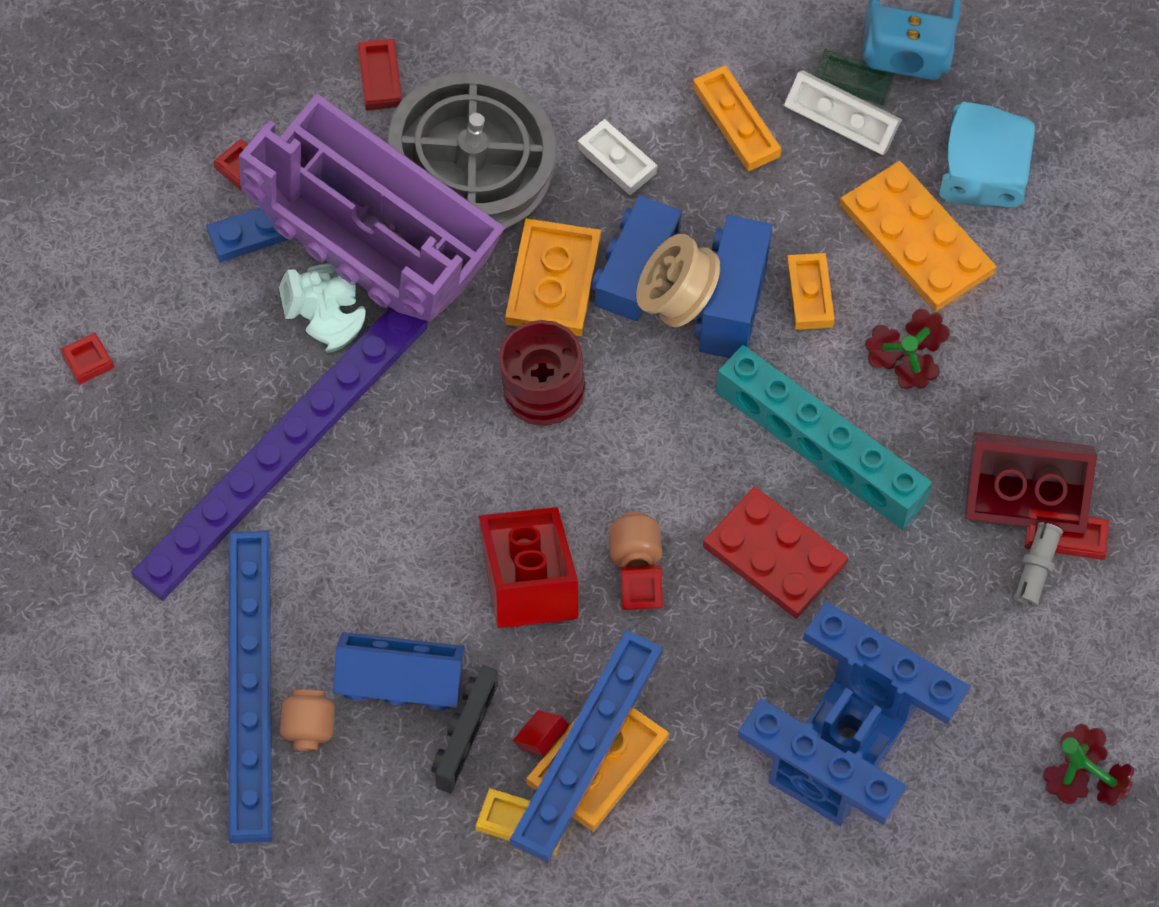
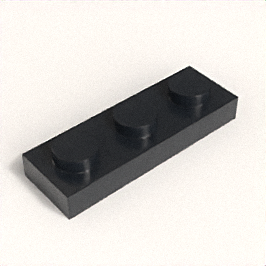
[431,665,498,794]

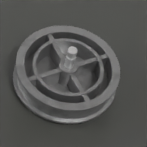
[388,72,556,230]

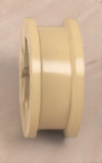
[636,234,720,327]

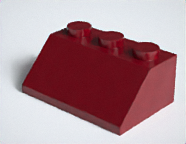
[965,432,1097,534]

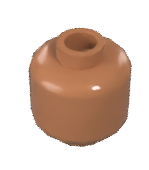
[608,511,663,568]
[279,689,335,751]

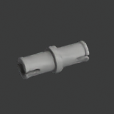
[1013,522,1063,607]

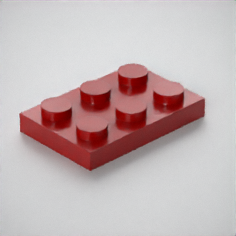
[703,486,848,619]

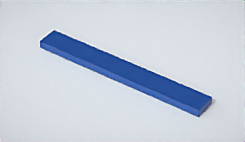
[229,531,272,843]

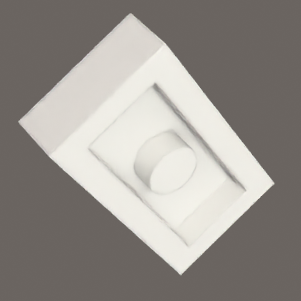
[577,119,658,195]

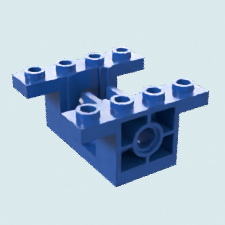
[737,601,971,826]

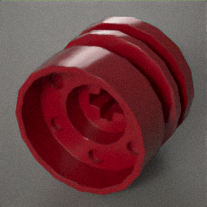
[498,320,586,426]

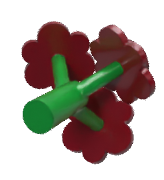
[865,308,950,389]
[1043,724,1134,806]

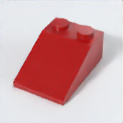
[479,507,578,628]

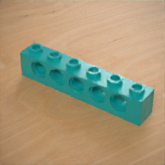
[715,345,932,530]

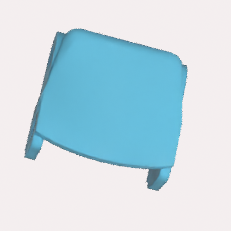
[939,102,1035,207]

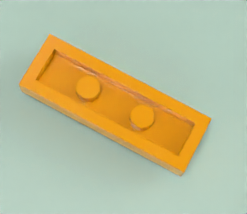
[692,65,782,172]

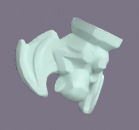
[279,263,366,353]

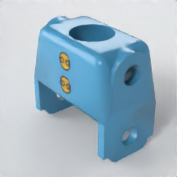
[862,0,961,80]

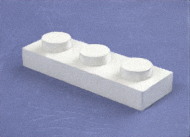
[784,70,902,155]

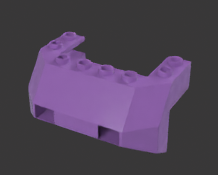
[239,93,505,322]

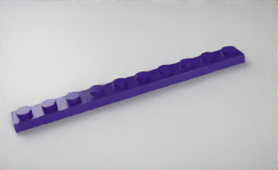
[131,307,428,601]

